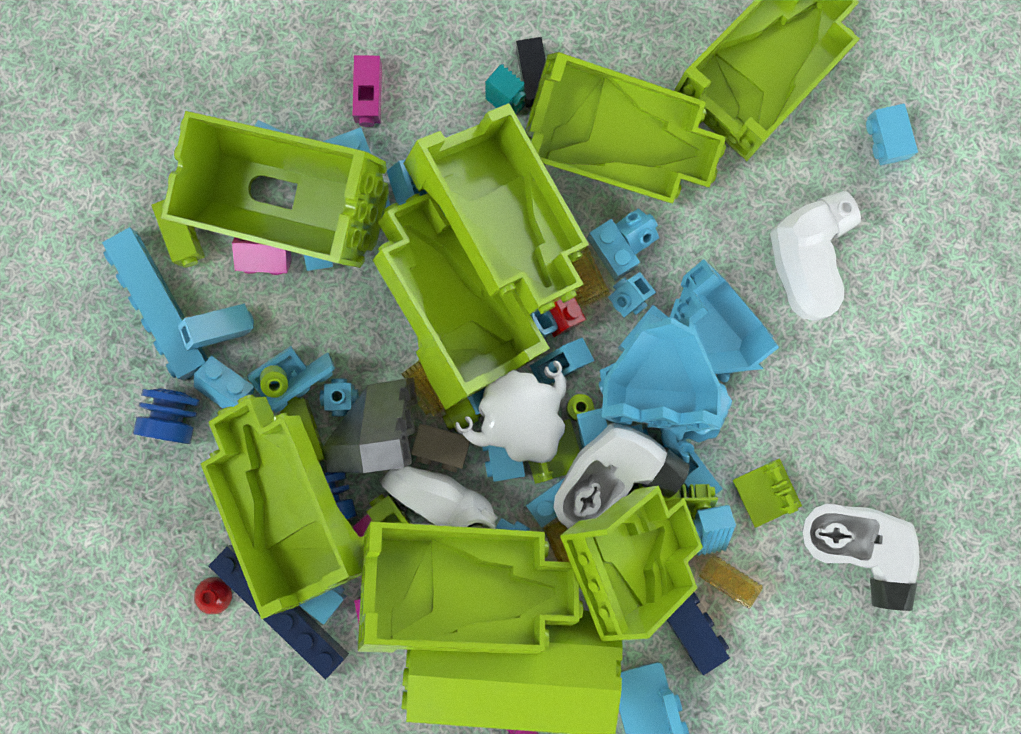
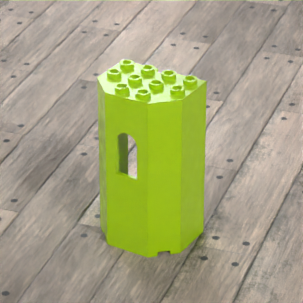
[161,111,389,268]
[401,610,623,734]

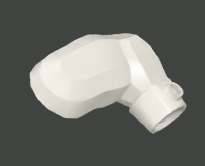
[770,191,861,321]
[380,466,498,529]

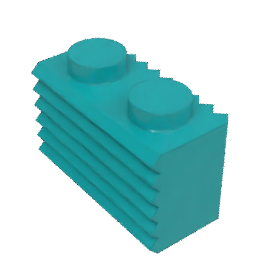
[485,64,526,115]

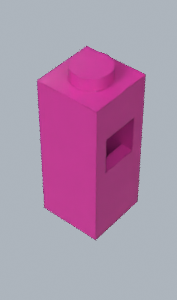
[352,55,382,127]

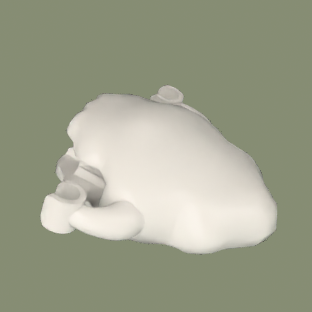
[456,361,566,463]

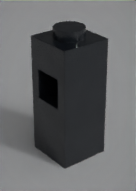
[516,37,546,108]

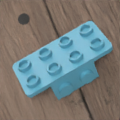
[247,346,335,413]
[619,662,689,734]

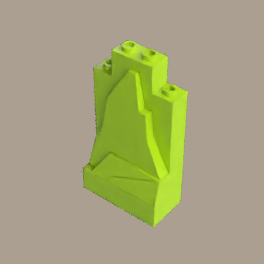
[674,0,860,161]
[525,52,726,204]
[403,103,589,315]
[372,193,550,410]
[200,394,364,619]
[358,522,583,654]

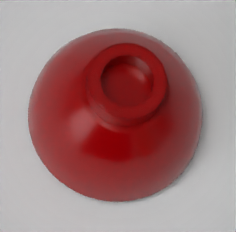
[194,577,232,615]

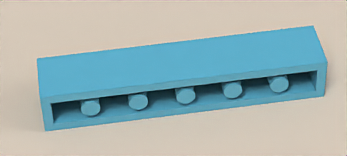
[102,227,208,381]

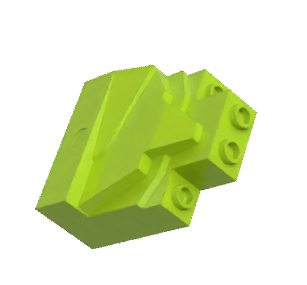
[560,485,703,641]

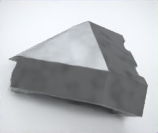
[323,377,418,473]

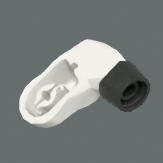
[554,423,689,529]
[802,503,920,611]

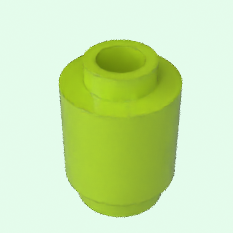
[260,365,288,398]
[566,394,594,422]
[442,398,482,433]

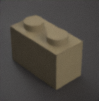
[411,424,470,472]

